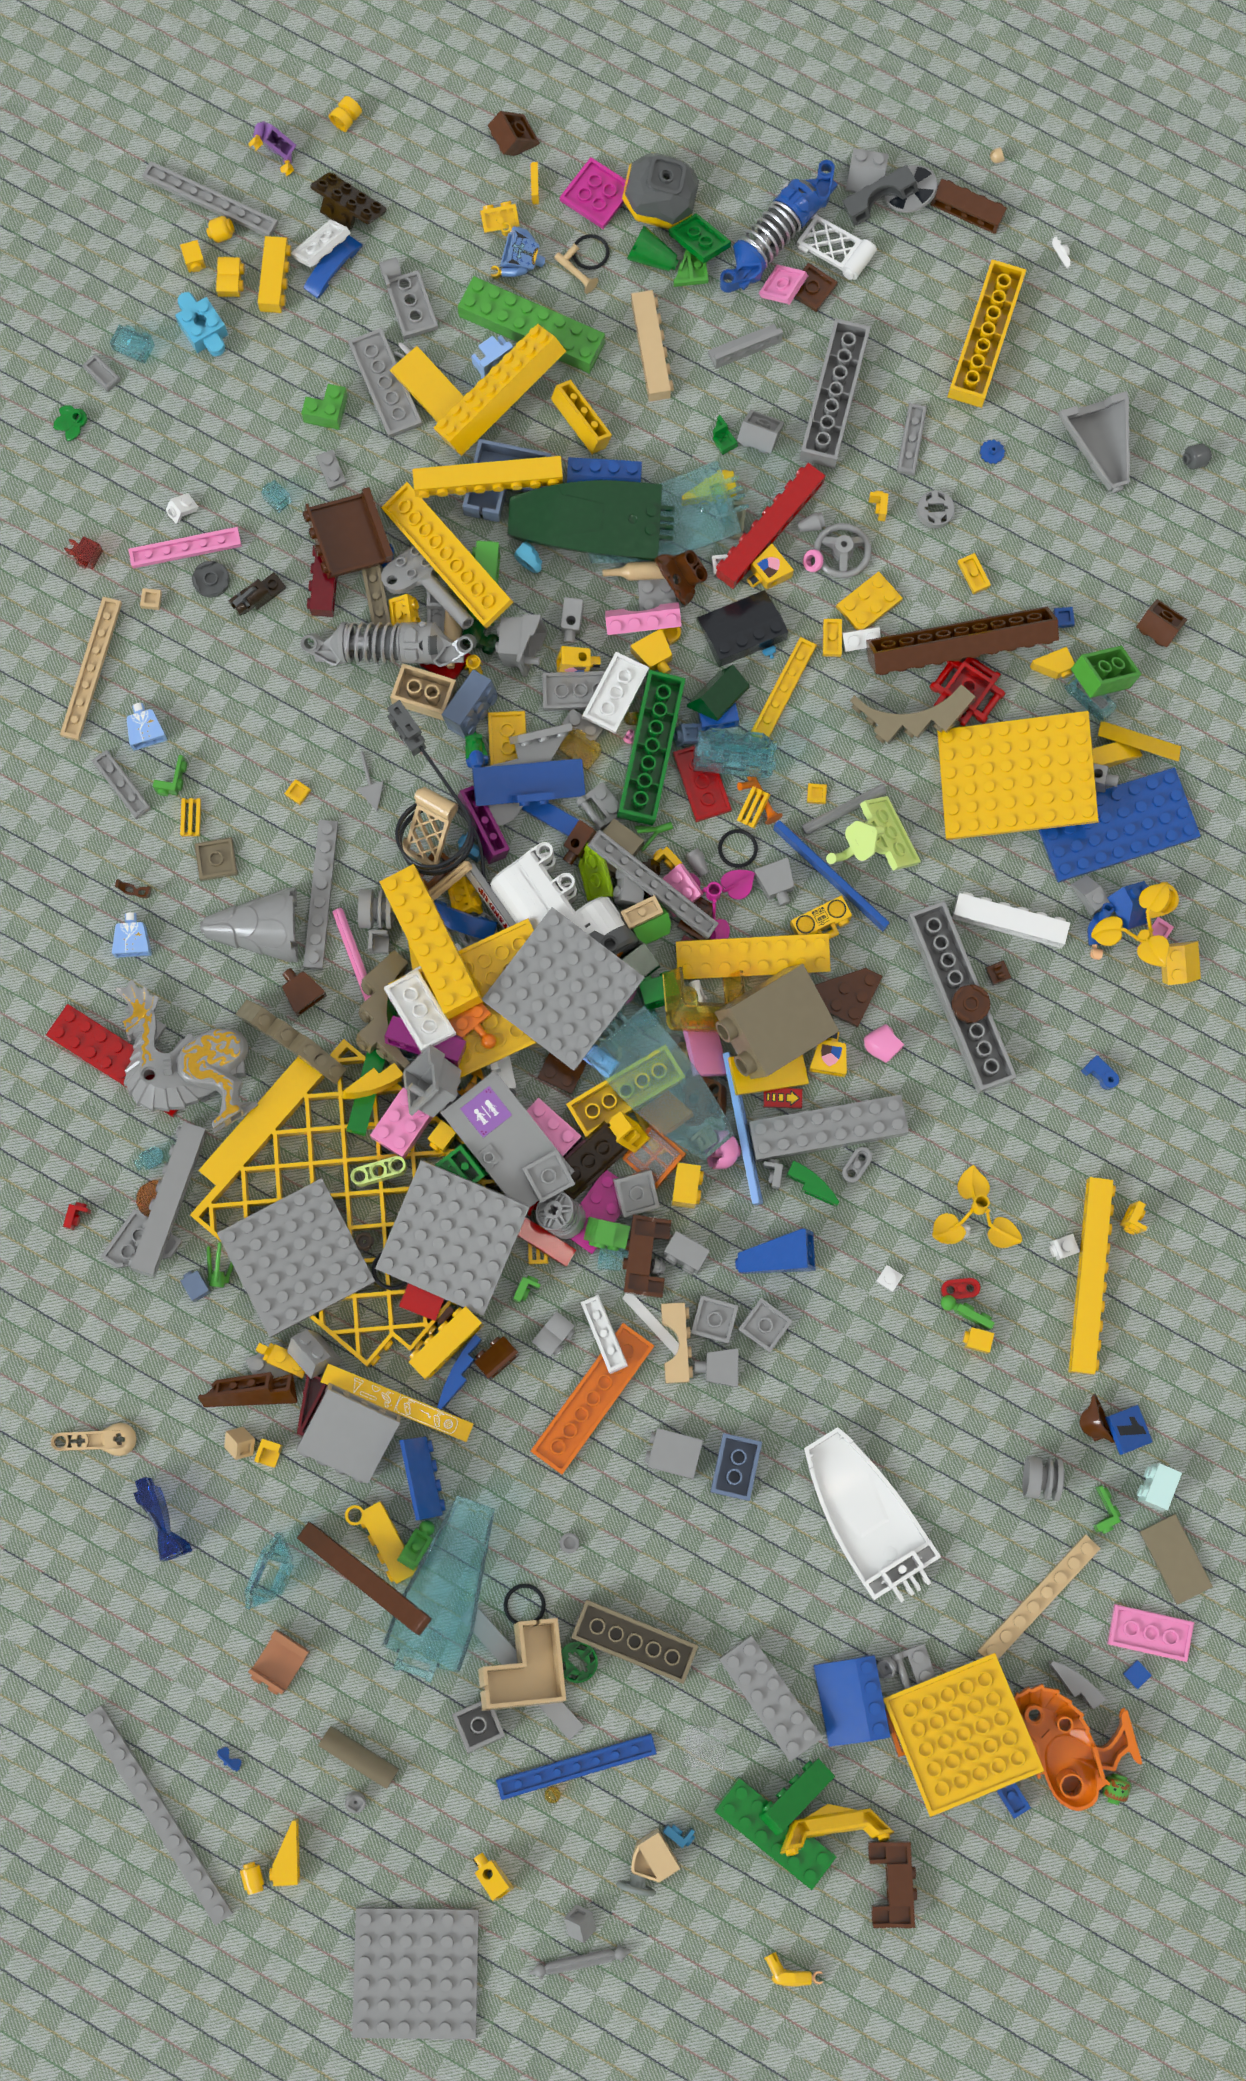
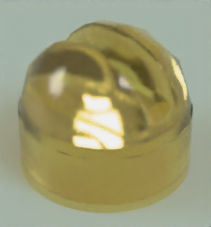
[624,712,638,726]
[545,1786,561,1804]

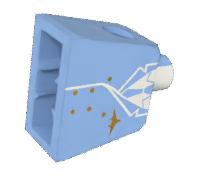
[127,703,167,751]
[112,912,152,958]

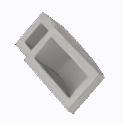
[1047,1660,1106,1710]

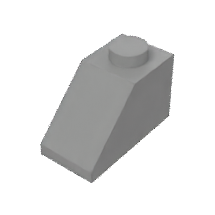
[1070,875,1110,916]

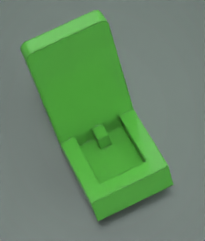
[152,755,187,796]
[1093,1485,1121,1534]

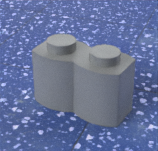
[532,1311,575,1357]

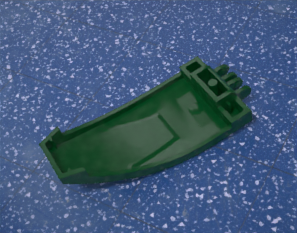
[507,480,675,561]

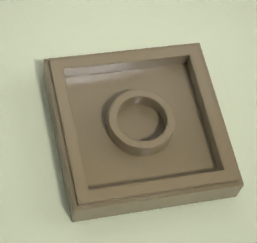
[194,837,238,881]

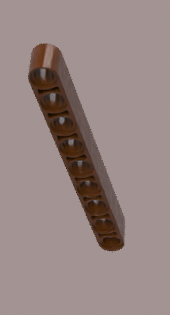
[297,1521,432,1636]

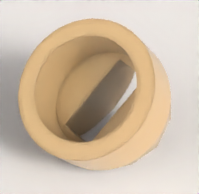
[990,147,1005,163]

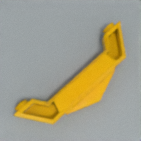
[780,1804,894,1856]

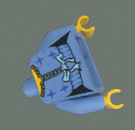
[491,222,545,279]

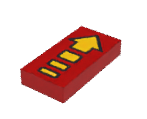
[763,1088,803,1109]

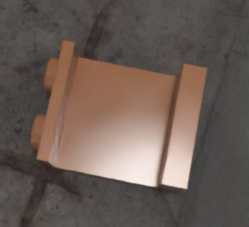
[248,1629,310,1695]

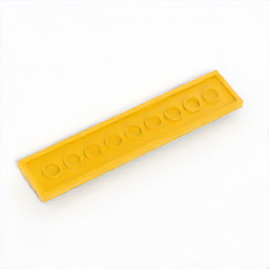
[381,482,513,628]

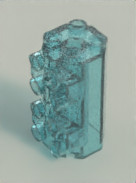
[693,728,777,778]

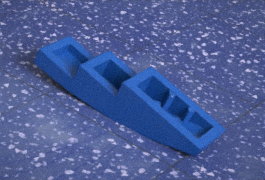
[438,1334,482,1410]

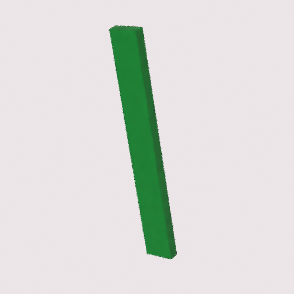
[346,997,397,1136]

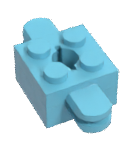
[175,292,228,356]

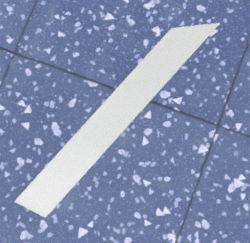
[623,1294,679,1355]

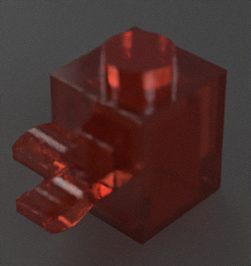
[64,536,103,569]

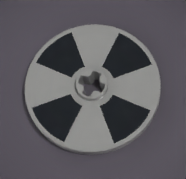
[884,165,938,213]

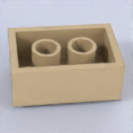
[390,663,457,721]

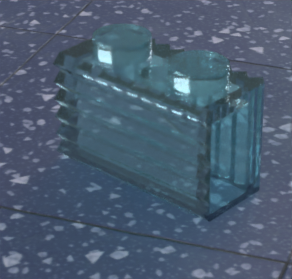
[110,324,155,364]

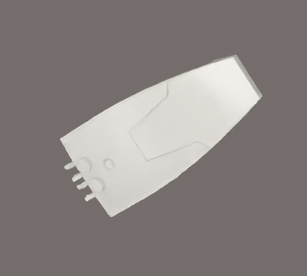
[804,1427,941,1602]

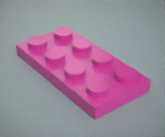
[569,1170,621,1254]

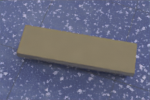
[318,1726,399,1789]

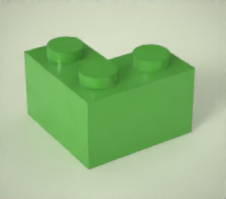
[301,384,348,430]
[584,1217,630,1251]

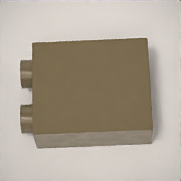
[715,964,839,1079]

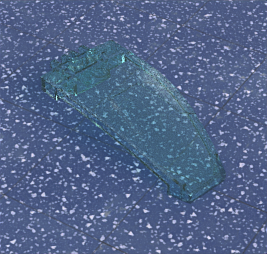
[588,461,749,564]
[585,1006,734,1160]

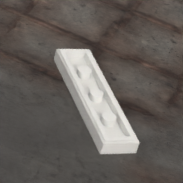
[580,1295,628,1374]

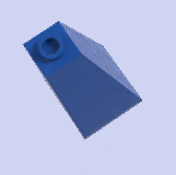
[735,1228,816,1274]

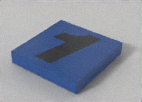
[1105,1405,1153,1455]

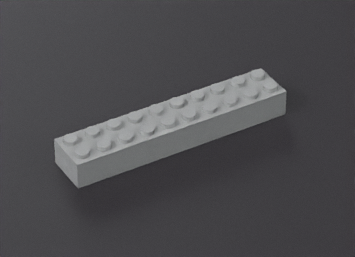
[907,901,1017,1094]

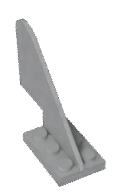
[485,723,573,825]

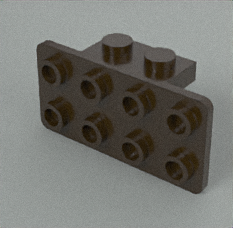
[310,172,387,230]

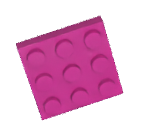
[559,157,626,230]

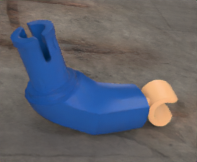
[1087,903,1114,960]

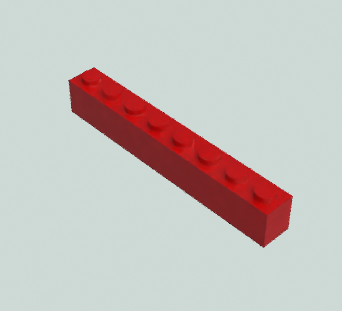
[716,463,826,589]

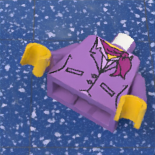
[248,121,296,177]

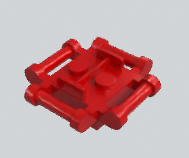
[929,657,1006,727]

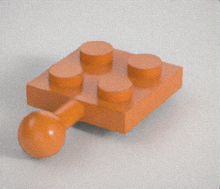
[448,1003,496,1049]

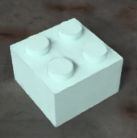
[1137,1463,1182,1510]

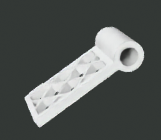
[797,215,877,280]

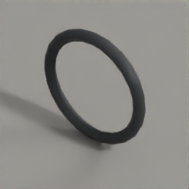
[572,234,610,270]
[718,829,758,868]
[372,1252,407,1290]
[503,1584,546,1624]

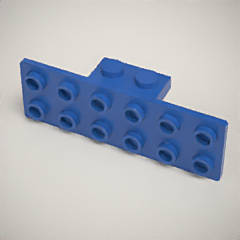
[472,759,585,806]

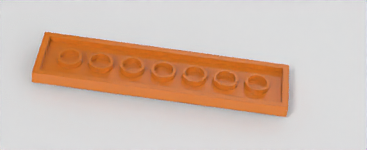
[530,1323,654,1475]

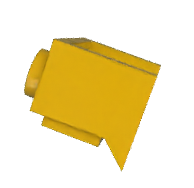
[609,1111,650,1153]

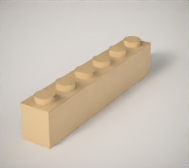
[631,290,674,402]

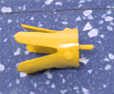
[464,655,483,674]

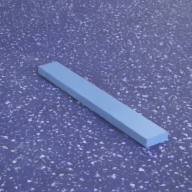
[722,1052,763,1205]

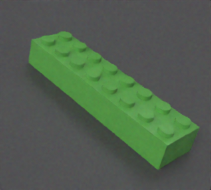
[458,276,605,374]

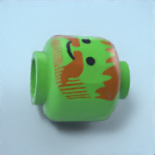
[1102,1773,1131,1805]

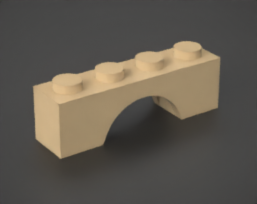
[661,1303,693,1384]

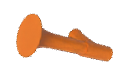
[737,774,783,825]

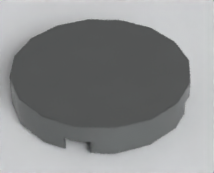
[192,561,230,598]

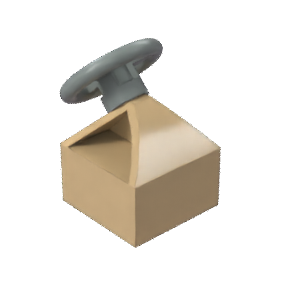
[616,1828,680,1896]

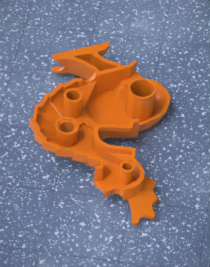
[1014,1683,1143,1811]

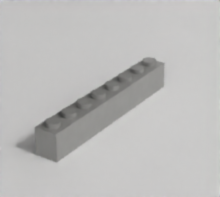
[129,1122,207,1278]

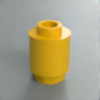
[240,1862,264,1895]

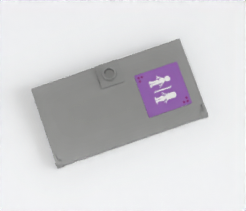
[441,1070,575,1207]

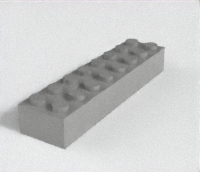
[799,318,871,469]
[748,1095,909,1163]

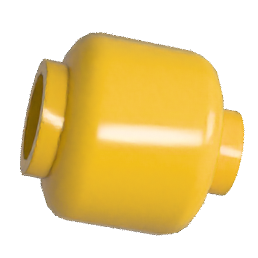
[206,216,235,243]

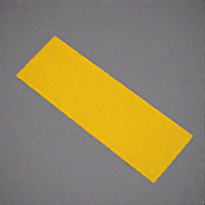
[1098,721,1181,762]

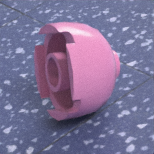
[706,1131,741,1169]

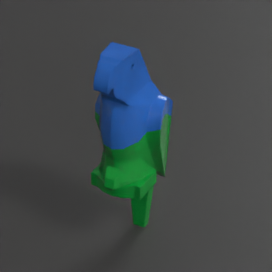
[465,730,488,769]

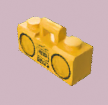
[790,895,852,939]

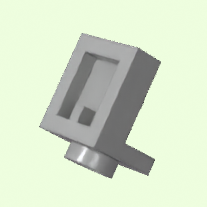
[763,1159,783,1190]

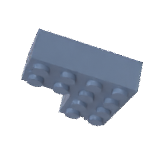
[462,439,551,523]

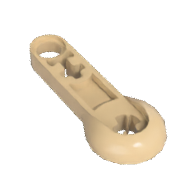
[51,1423,137,1456]

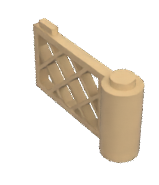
[402,787,458,865]

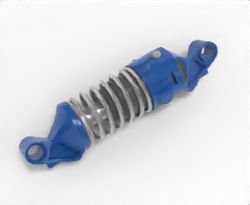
[720,160,838,293]

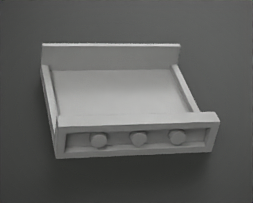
[296,1383,401,1484]

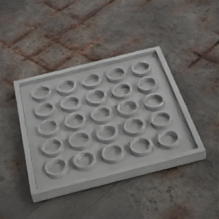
[482,907,645,1071]
[375,1160,530,1316]
[217,1178,376,1338]
[352,1907,479,2039]

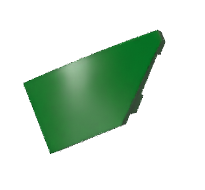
[713,415,738,455]

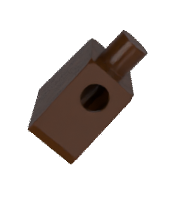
[563,819,596,866]
[282,968,327,1017]

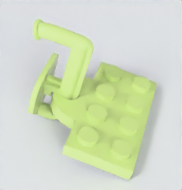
[826,796,921,871]

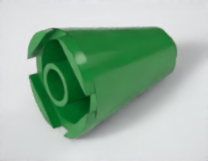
[627,226,679,272]

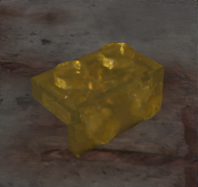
[558,728,602,771]

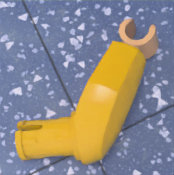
[764,1952,824,1987]

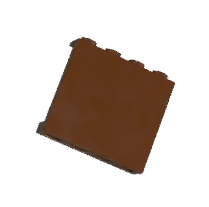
[303,487,393,579]

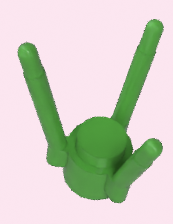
[207,1242,234,1288]

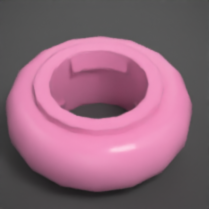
[803,549,823,572]

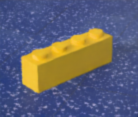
[258,236,291,313]
[551,379,612,454]

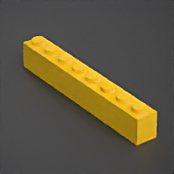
[412,456,563,498]

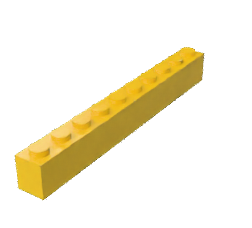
[1068,1177,1116,1375]

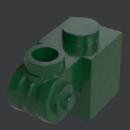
[462,619,499,655]

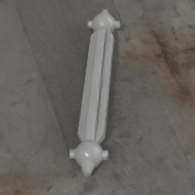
[530,1945,631,1980]

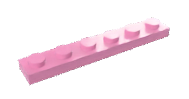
[128,527,242,569]

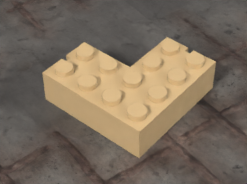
[478,1618,566,1711]

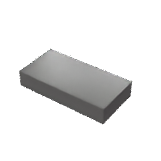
[82,354,121,392]

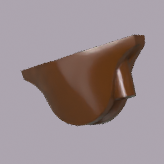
[1080,1393,1115,1443]

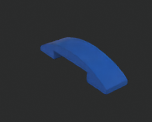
[303,235,363,299]
[434,899,498,939]

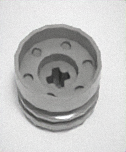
[358,889,396,929]
[535,1192,586,1239]
[1022,1456,1065,1501]

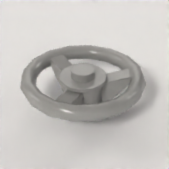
[814,523,872,578]

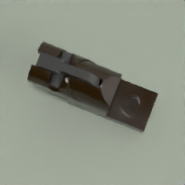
[228,572,286,616]

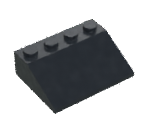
[697,590,788,667]

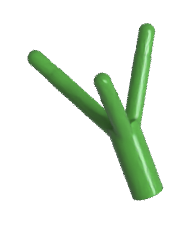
[635,822,673,851]

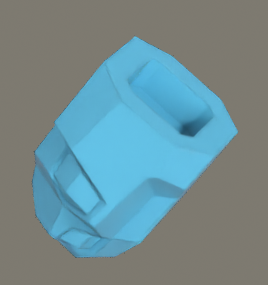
[514,541,542,574]

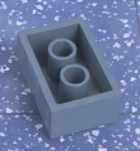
[441,670,498,739]
[710,1433,762,1501]

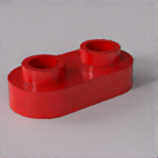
[941,1278,981,1299]

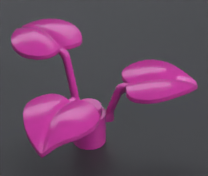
[689,870,755,939]

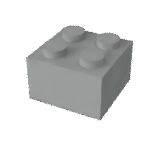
[664,1231,710,1275]
[452,1701,505,1754]

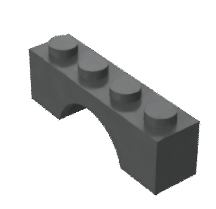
[842,165,919,226]

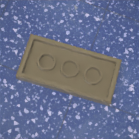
[1139,1514,1213,1605]

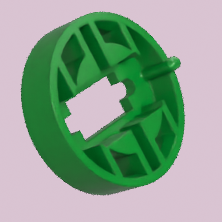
[561,1641,598,1683]

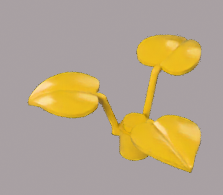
[1091,883,1170,967]
[932,1165,1023,1248]

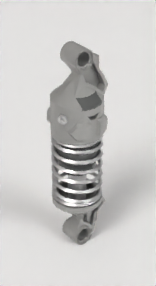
[300,621,477,667]

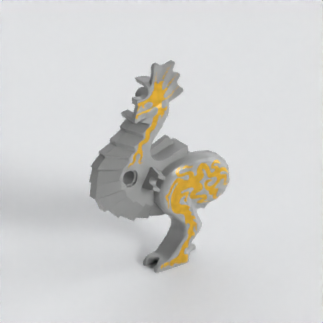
[115,980,258,1134]

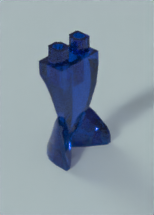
[133,1477,192,1562]

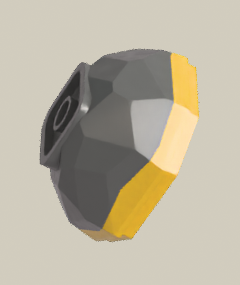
[622,152,699,230]

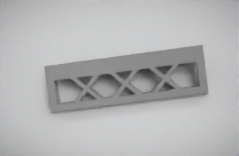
[708,324,783,369]

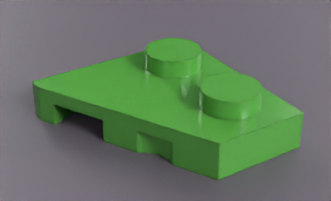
[673,249,708,287]

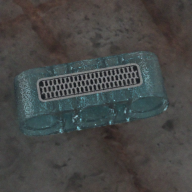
[1064,675,1117,722]

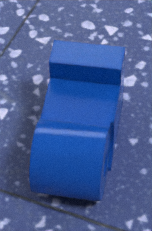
[1081,1055,1119,1090]

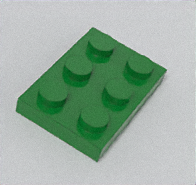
[669,213,731,263]

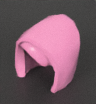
[863,1024,904,1063]

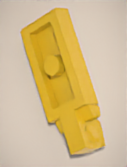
[256,1343,305,1379]

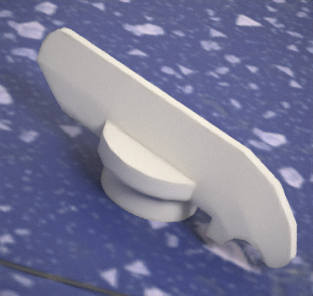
[1052,237,1070,268]

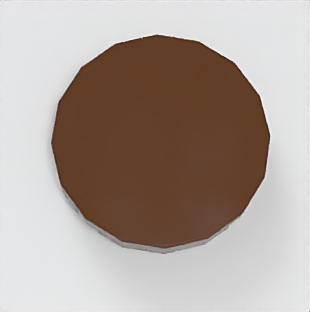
[952,984,990,1023]

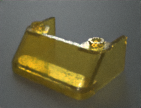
[662,967,745,1033]

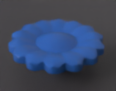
[980,440,1005,464]

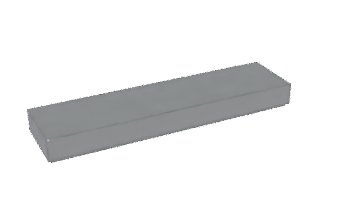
[896,403,927,476]
[91,750,151,820]

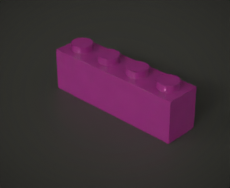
[458,785,510,864]
[384,1016,466,1067]

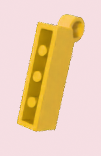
[345,1501,419,1584]

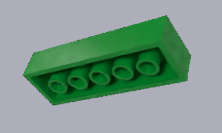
[714,1776,837,1890]

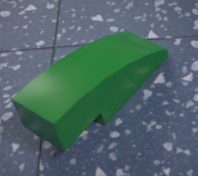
[786,1160,839,1207]

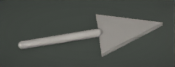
[357,751,384,811]

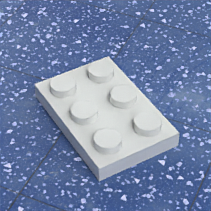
[291,219,350,267]

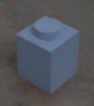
[180,1270,211,1302]

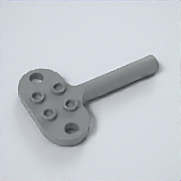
[381,545,474,629]

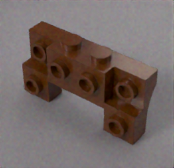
[623,1215,672,1298]
[868,1841,917,1928]

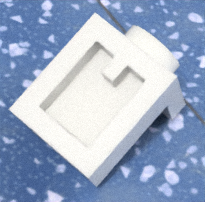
[1049,1234,1080,1260]

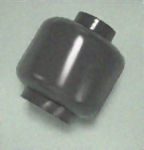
[1182,443,1212,469]

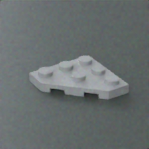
[100,1208,183,1268]

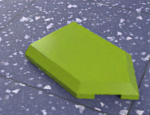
[578,843,614,901]

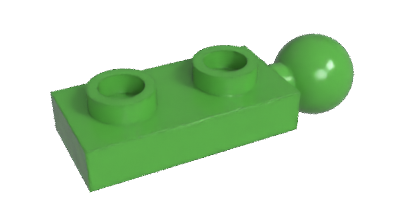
[941,1295,995,1331]
[397,1520,435,1571]

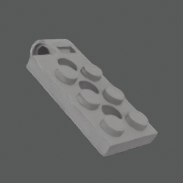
[379,257,439,340]

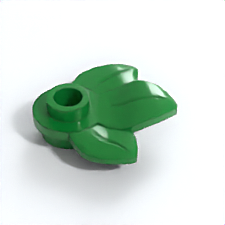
[53,405,87,441]

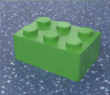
[1071,645,1141,698]

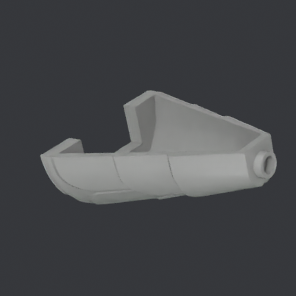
[1058,391,1130,493]
[200,887,298,962]

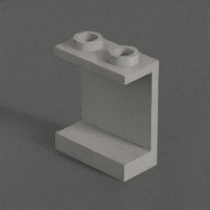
[644,1428,703,1479]

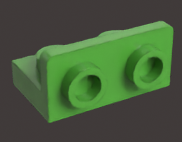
[513,1275,541,1304]

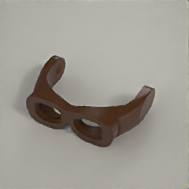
[115,879,152,898]

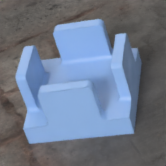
[471,335,513,379]

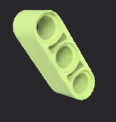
[350,1156,407,1187]

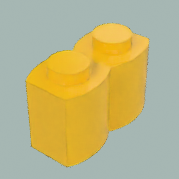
[216,257,245,297]

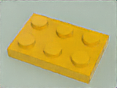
[836,571,903,630]

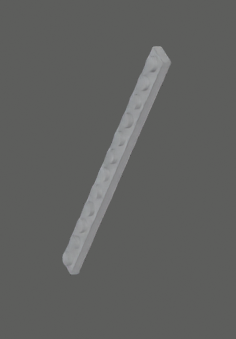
[84,1705,234,1926]

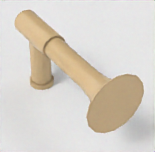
[554,243,598,294]

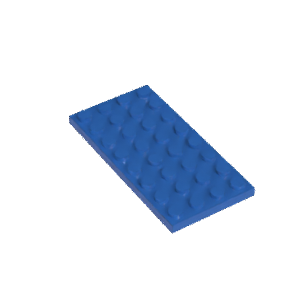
[1039,767,1201,883]

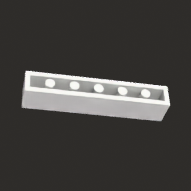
[952,892,1070,948]

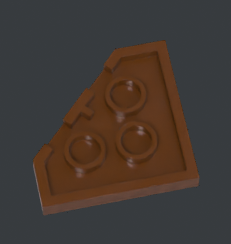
[815,968,883,1028]

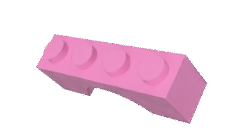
[605,602,682,635]

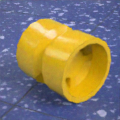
[329,96,362,132]

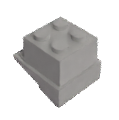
[495,614,547,677]
[403,1045,462,1117]

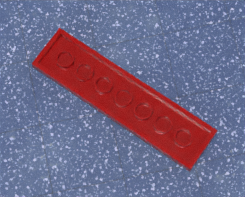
[46,1004,178,1118]

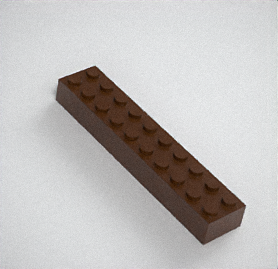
[866,606,1059,675]

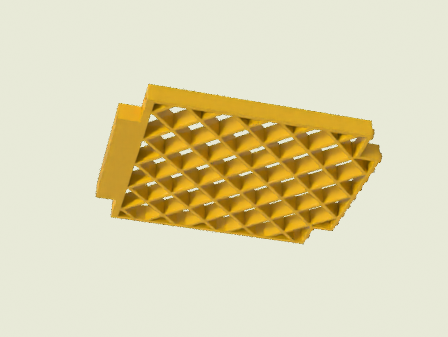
[190,1039,497,1368]

